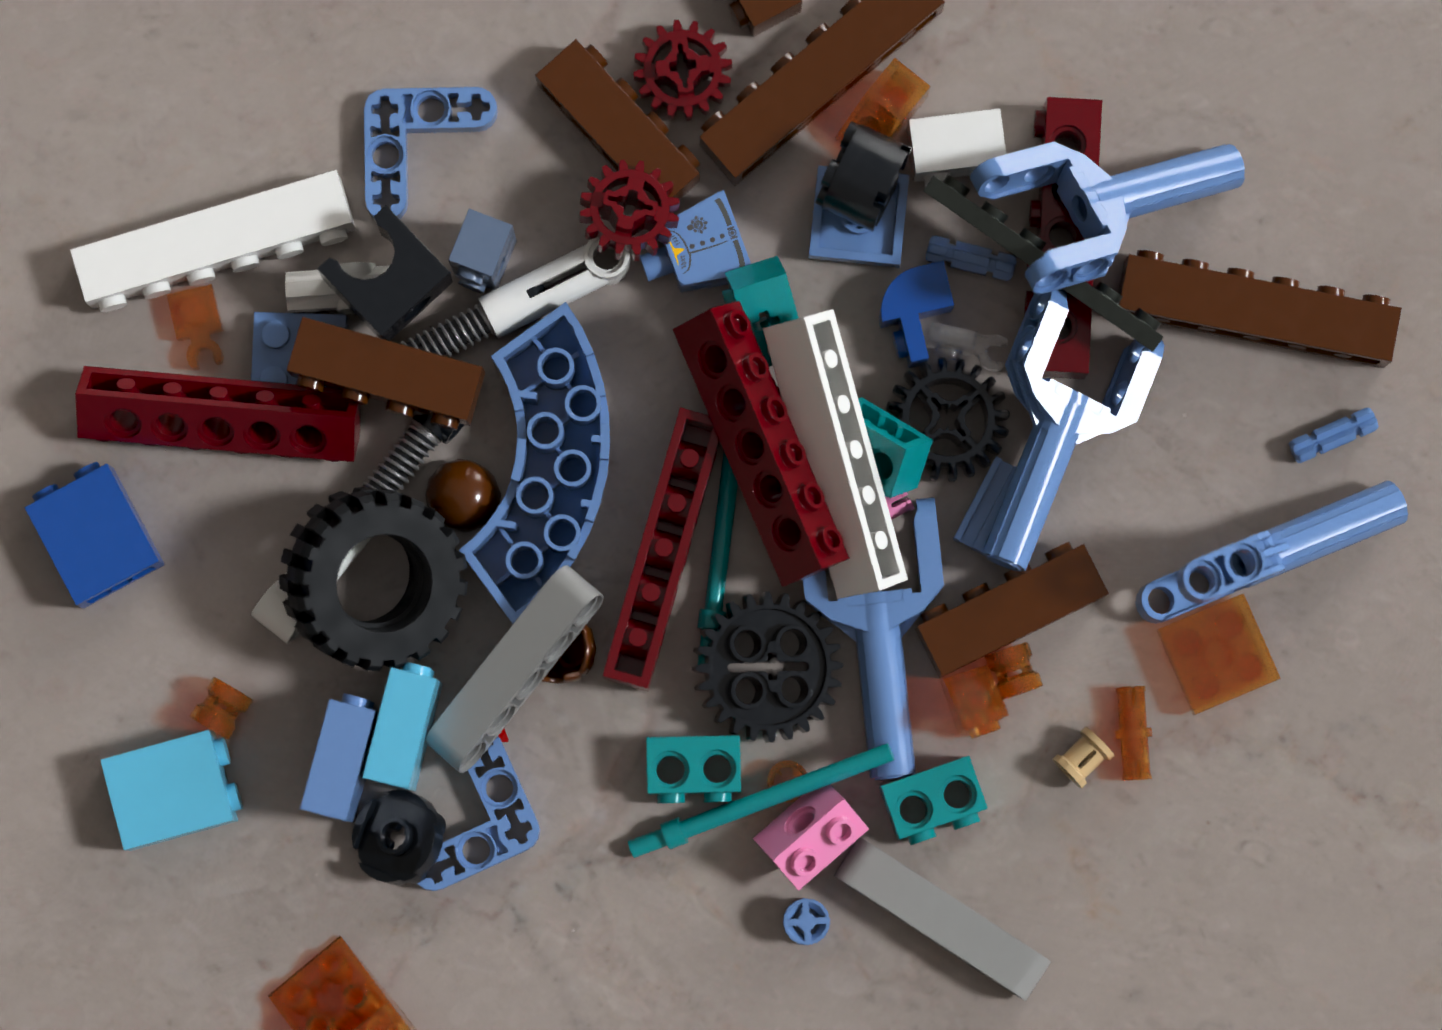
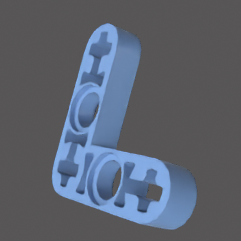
[364,87,498,219]
[418,736,540,891]

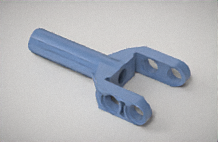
[970,141,1245,294]
[983,289,1164,572]
[1135,481,1408,624]
[803,497,944,780]

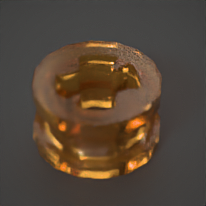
[767,760,807,803]

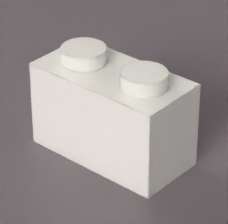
[907,108,1006,186]

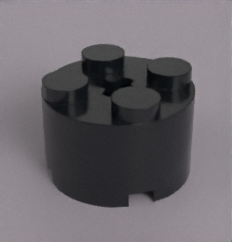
[815,121,912,232]

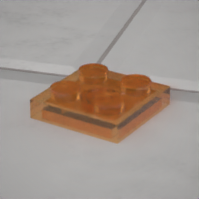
[1157,593,1281,715]

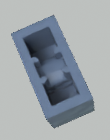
[448,208,517,294]

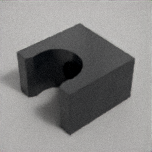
[317,206,453,341]

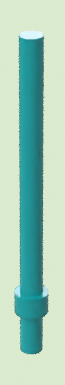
[697,452,738,665]
[628,743,894,858]

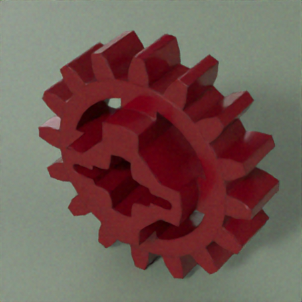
[633,19,732,121]
[579,159,680,262]

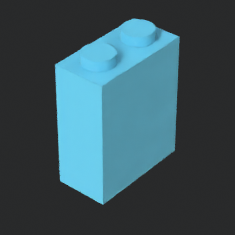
[362,662,443,792]
[100,730,243,851]

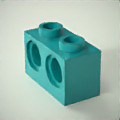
[858,397,933,498]
[646,735,741,804]
[879,756,988,846]

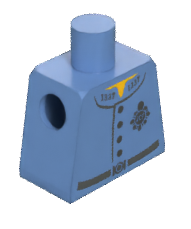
[640,190,751,292]

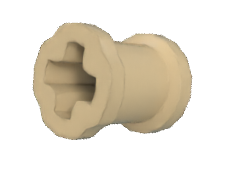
[1052,726,1115,789]

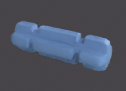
[926,235,1016,281]
[1289,407,1379,463]

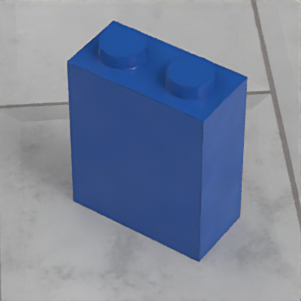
[24,462,165,609]

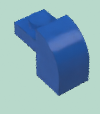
[879,261,954,368]

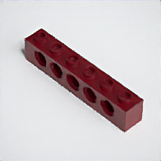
[1024,97,1102,379]
[672,301,850,587]
[75,366,361,462]
[602,407,720,692]

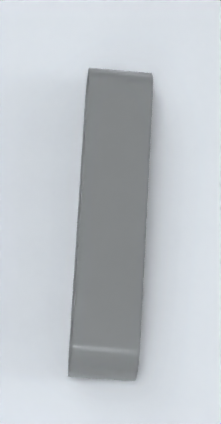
[425,565,604,773]
[834,837,1051,1001]

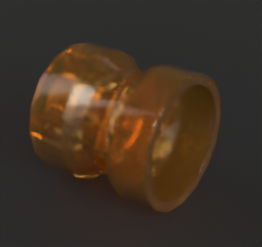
[985,642,1043,701]
[190,676,253,740]

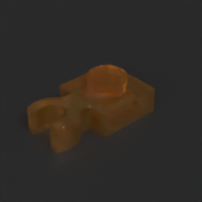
[167,284,224,370]

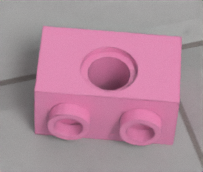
[753,785,869,891]

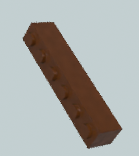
[699,0,945,186]
[1118,250,1402,368]

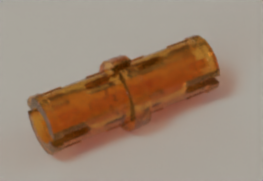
[1115,686,1152,781]

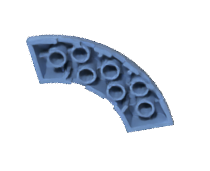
[459,302,610,624]

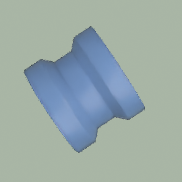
[783,898,830,945]

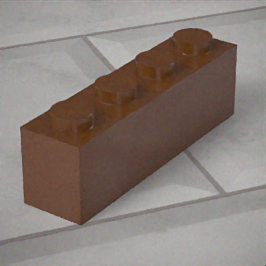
[535,39,700,206]
[287,317,485,430]
[915,542,1109,679]

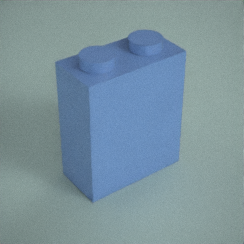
[300,693,379,823]

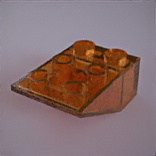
[268,936,417,1030]

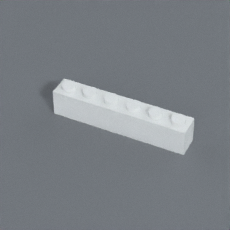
[70,170,356,312]
[763,309,908,599]

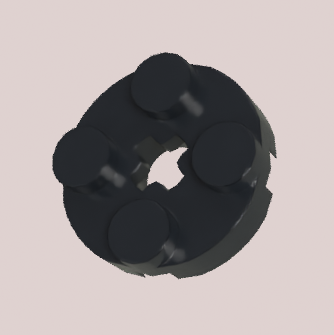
[352,790,446,885]

